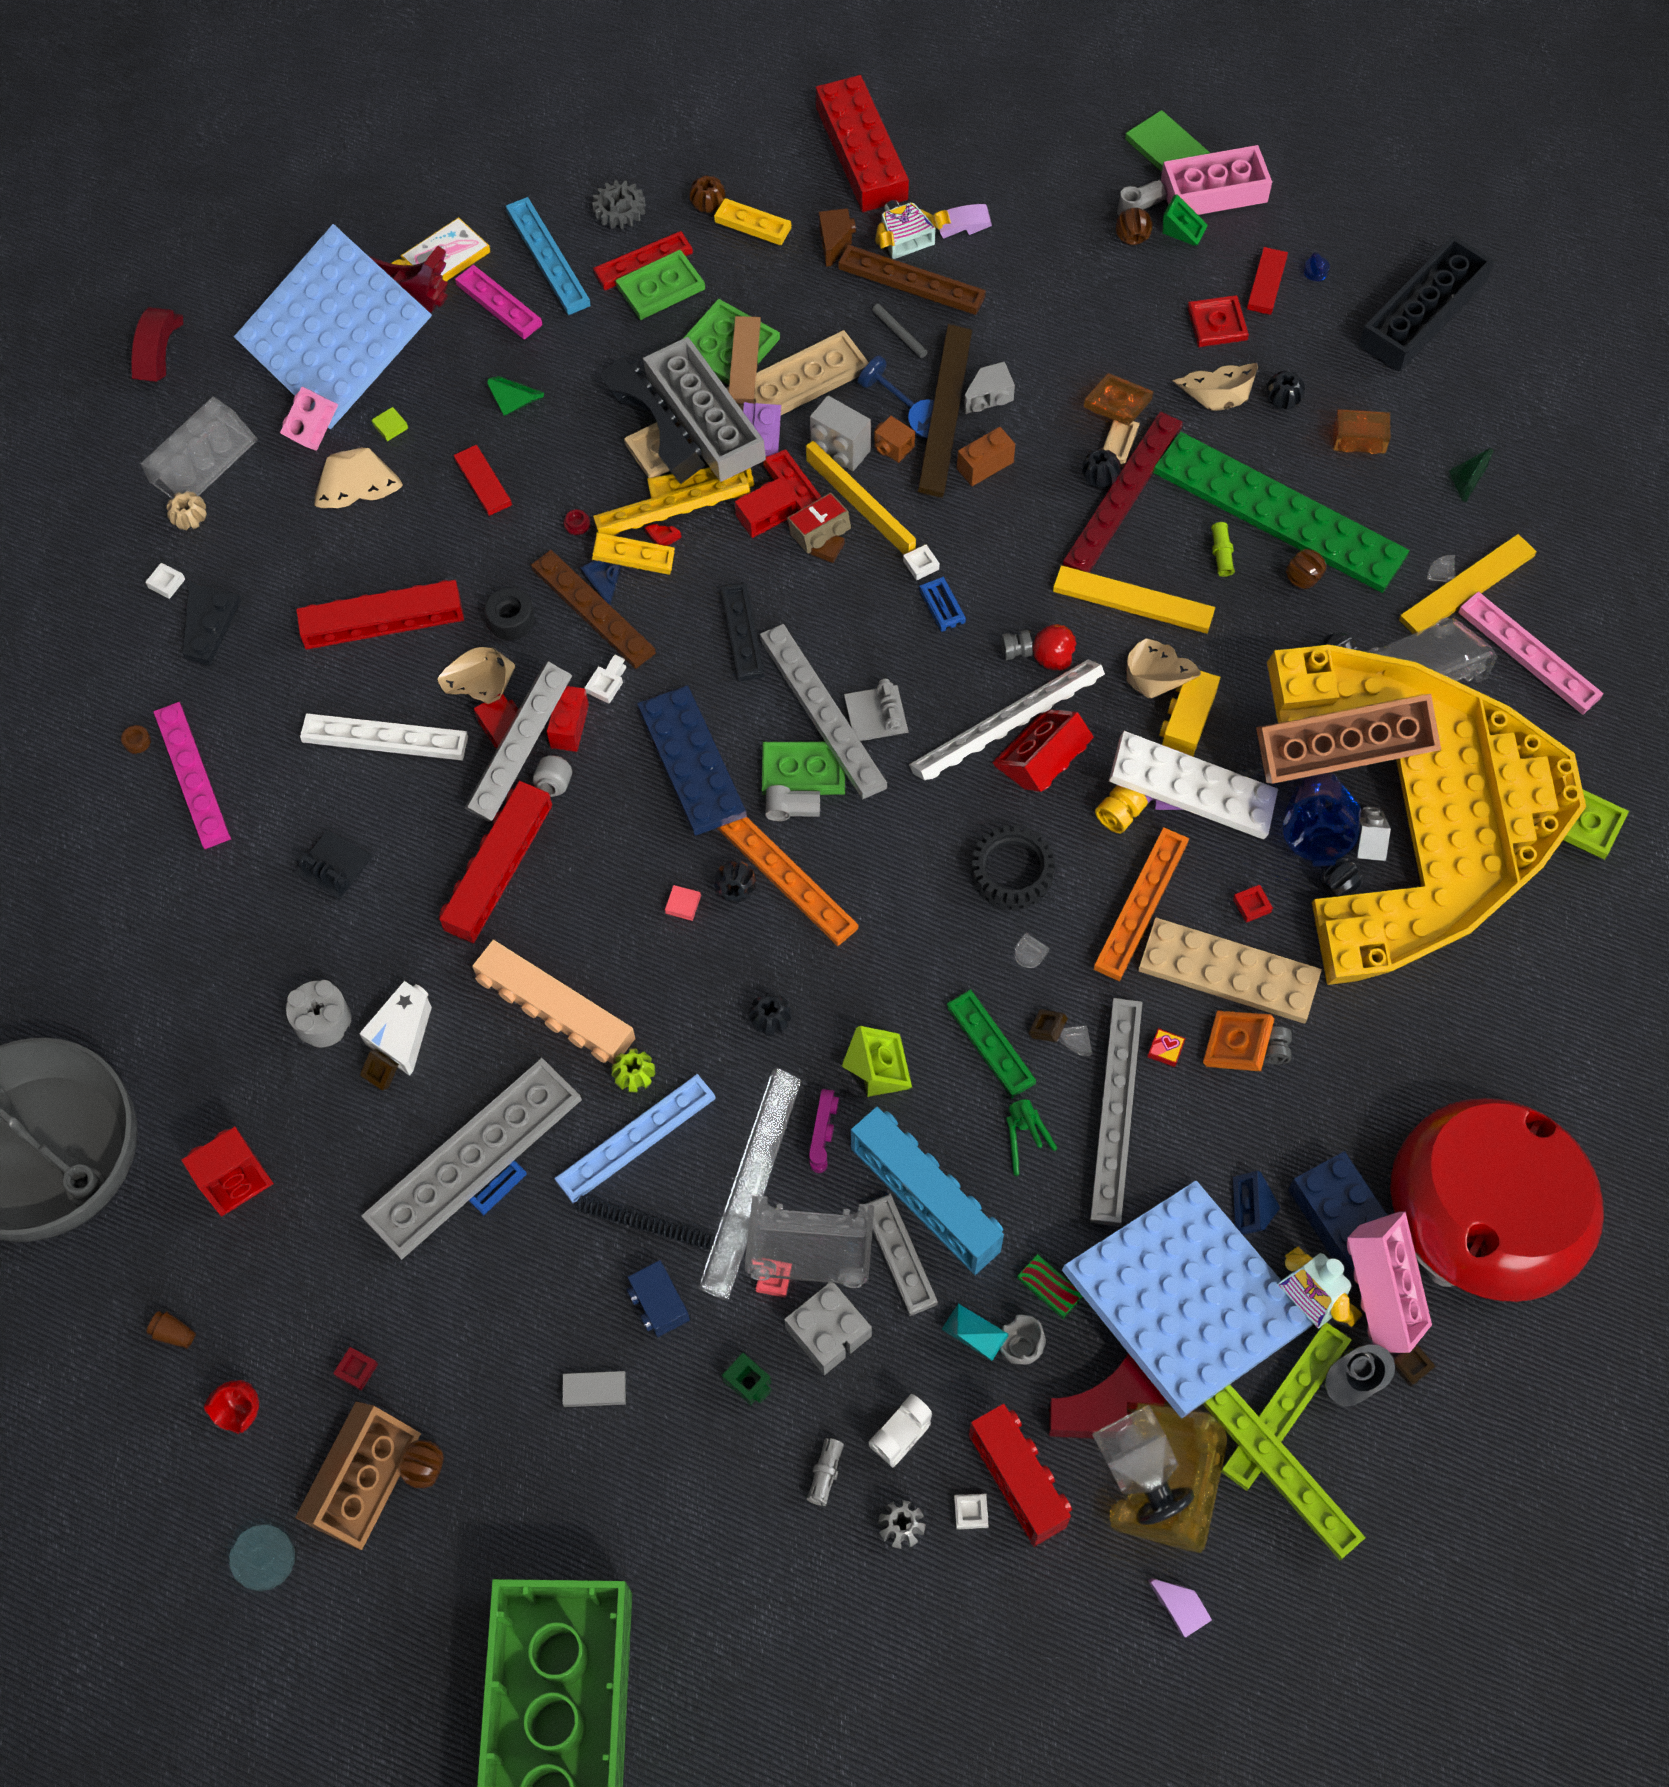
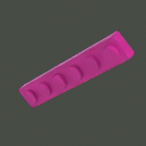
[154,702,231,849]

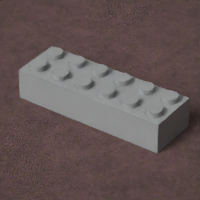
[643,337,766,482]

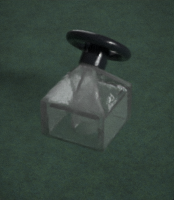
[1092,1405,1194,1525]

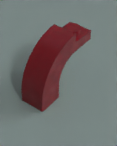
[132,307,183,382]

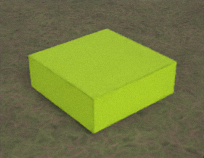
[372,407,408,441]

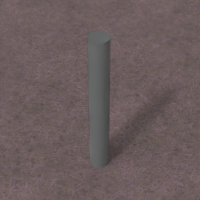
[872,304,928,358]

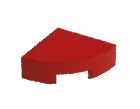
[645,524,682,546]

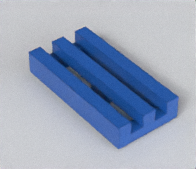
[919,577,966,632]
[468,1161,527,1216]

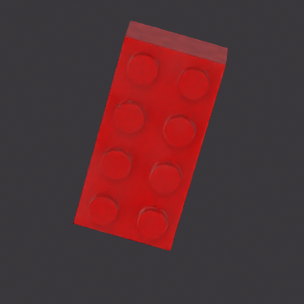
[969,1404,1072,1547]

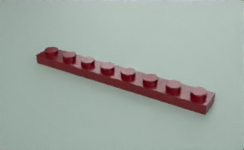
[1063,411,1183,573]

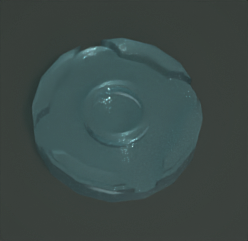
[229,1524,295,1591]

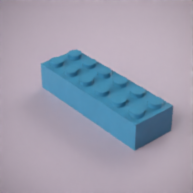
[851,1106,1004,1276]

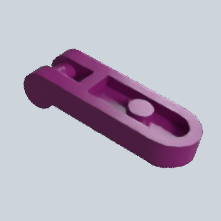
[809,1089,839,1173]

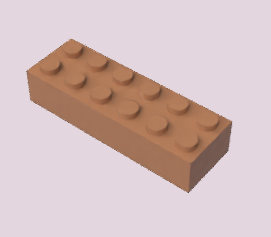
[1256,694,1441,784]

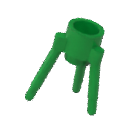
[1006,1099,1057,1176]

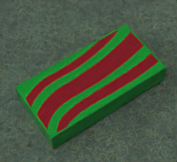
[1017,1254,1083,1319]

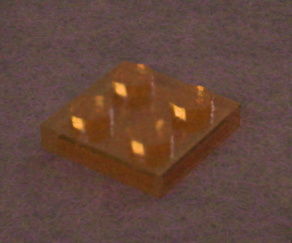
[1084,373,1154,426]

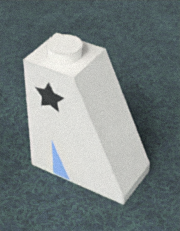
[360,981,432,1076]

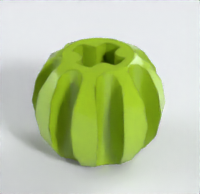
[612,1049,655,1092]

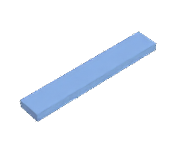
[554,1074,716,1203]

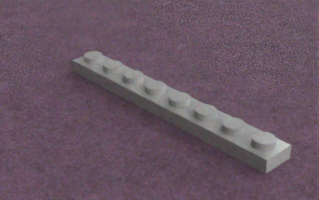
[760,624,887,800]
[1090,998,1142,1227]

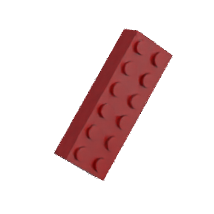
[816,75,909,212]

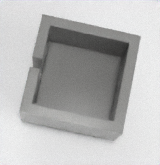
[810,396,871,471]
[784,1281,872,1375]

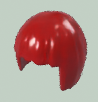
[1032,624,1076,671]
[204,1380,259,1434]

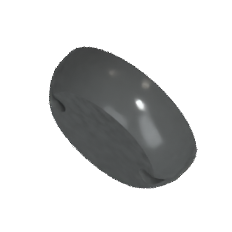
[0,1038,138,1242]

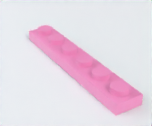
[1458,592,1604,715]

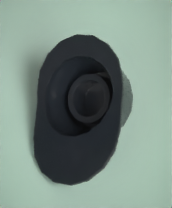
[1325,1344,1395,1406]

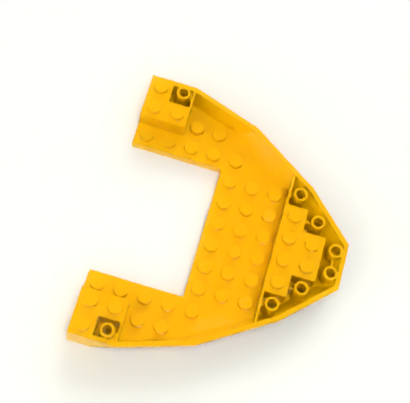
[1267,645,1586,985]

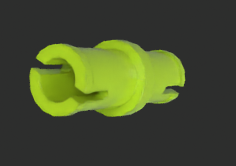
[1211,522,1235,577]

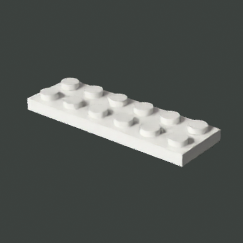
[1109,731,1278,839]

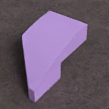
[1148,1578,1212,1637]

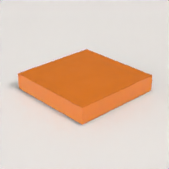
[1203,1011,1274,1071]

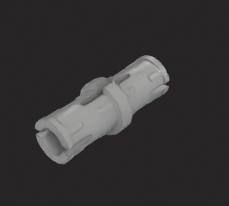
[807,1438,844,1506]

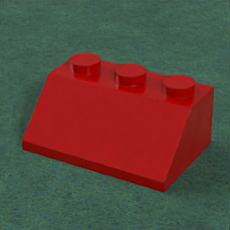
[992,709,1094,792]

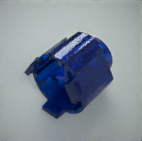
[1283,773,1361,866]

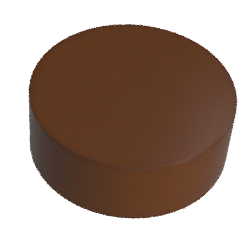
[121,725,151,754]

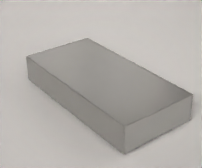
[563,1371,626,1407]

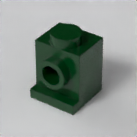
[722,1353,772,1406]

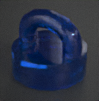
[1304,252,1330,281]

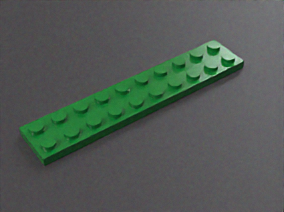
[1153,431,1410,593]

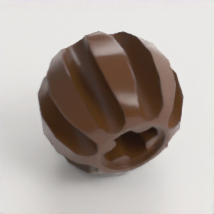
[689,175,726,213]
[1116,208,1153,245]
[1286,549,1326,589]
[399,1440,444,1488]

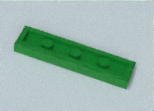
[947,989,1036,1099]

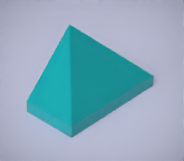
[942,1304,1009,1361]

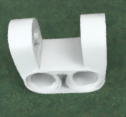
[869,1394,932,1467]

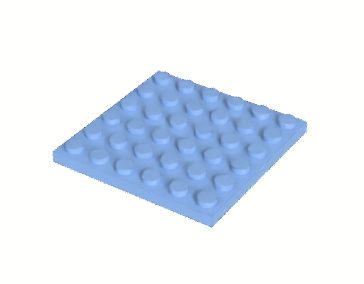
[234,224,432,429]
[1062,1181,1313,1419]

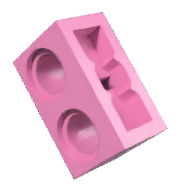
[280,387,339,451]

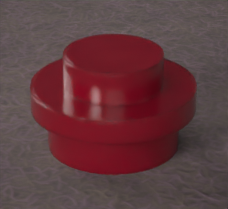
[564,509,590,535]

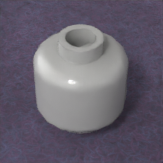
[533,756,572,797]

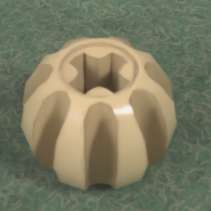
[167,491,207,530]

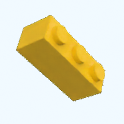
[1159,671,1221,757]

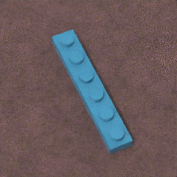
[506,197,591,315]

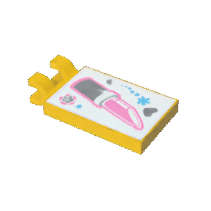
[391,217,490,281]

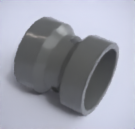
[1000,629,1033,661]
[1264,1026,1292,1065]

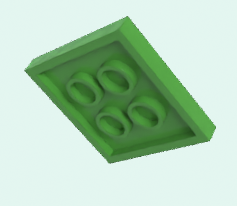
[683,299,780,385]

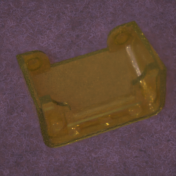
[1110,1403,1227,1553]

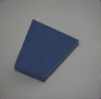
[1233,1171,1280,1235]

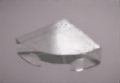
[1426,555,1455,582]
[1059,1025,1092,1056]

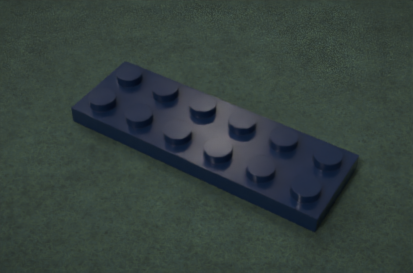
[637,685,747,836]

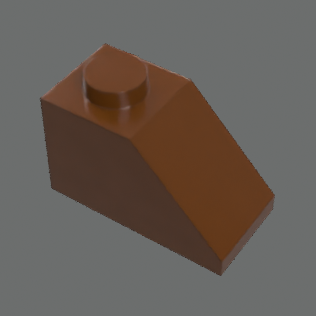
[819,208,856,267]

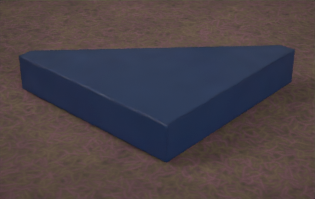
[581,560,621,605]

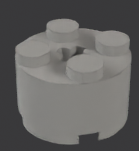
[286,980,351,1048]

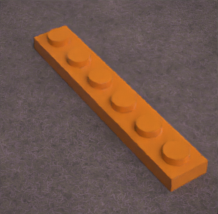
[1094,827,1189,981]

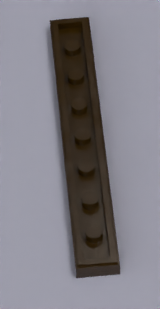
[917,324,972,498]

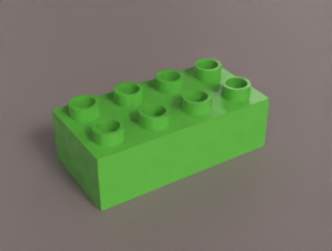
[477,1579,632,1787]

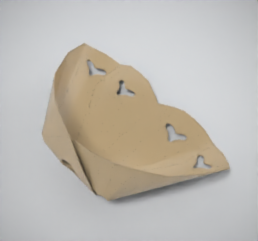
[1172,363,1258,411]
[314,447,403,508]
[1127,638,1201,698]
[438,647,515,704]

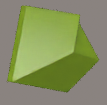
[842,1026,912,1097]

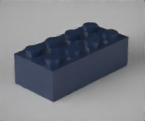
[1288,1151,1387,1292]

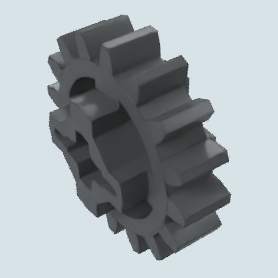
[592,180,646,229]

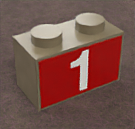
[787,493,851,554]

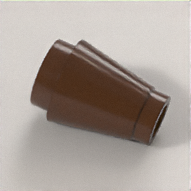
[147,1311,196,1349]

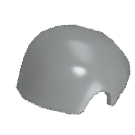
[1000,1314,1046,1365]

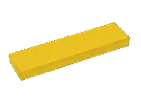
[647,467,754,498]

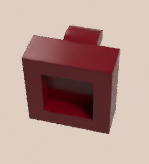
[333,1347,378,1391]

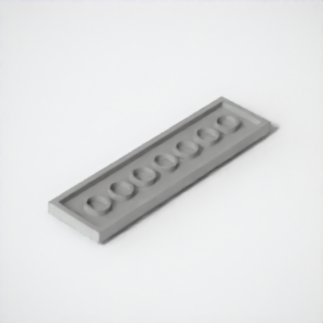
[361,1058,582,1260]

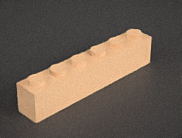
[473,940,635,1064]

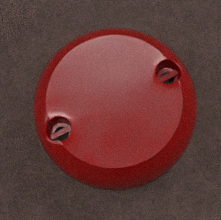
[1390,1098,1604,1302]

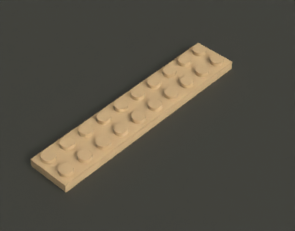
[624,330,869,478]

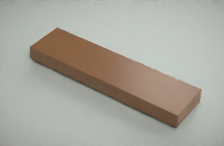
[729,316,761,404]

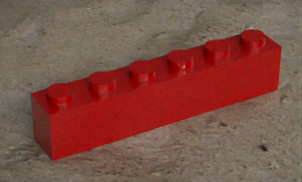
[297,580,464,650]
[439,781,552,943]

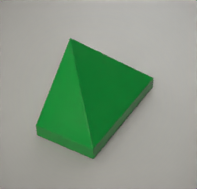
[1163,194,1208,246]
[488,376,544,416]

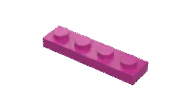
[455,265,542,340]

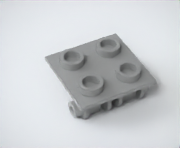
[844,679,908,741]

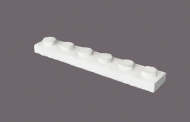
[300,714,468,760]

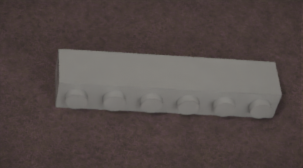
[464,661,572,822]

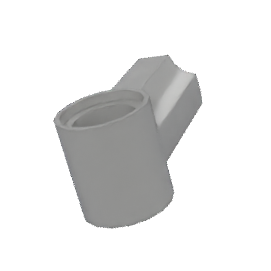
[1117,180,1167,215]
[765,785,820,821]

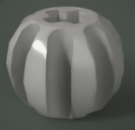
[878,1500,926,1549]

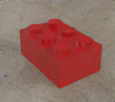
[182,1127,274,1217]

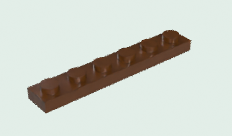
[839,245,986,315]
[531,550,656,669]

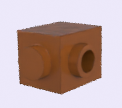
[874,416,915,463]

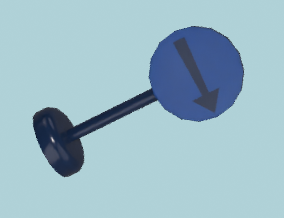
[858,355,934,439]

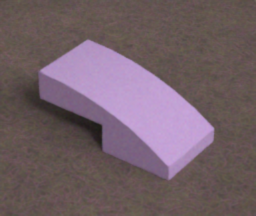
[939,204,992,239]

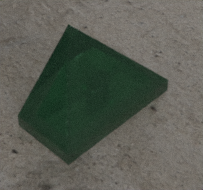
[1449,448,1494,502]

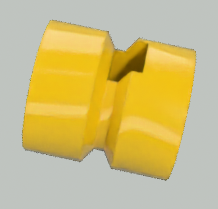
[1095,785,1148,834]

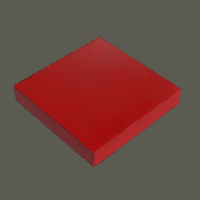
[1187,295,1249,347]

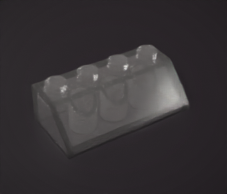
[140,396,257,499]

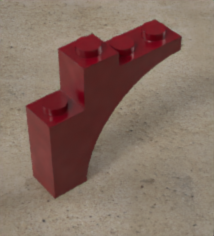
[1049,1353,1168,1440]

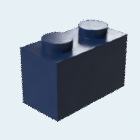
[626,1260,690,1338]

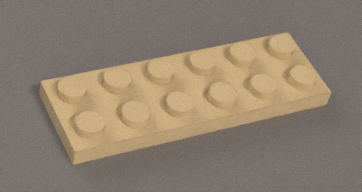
[1138,918,1322,1024]

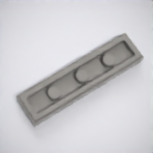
[863,1194,938,1316]

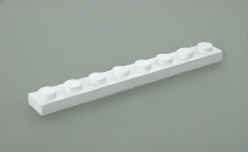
[909,660,1105,780]

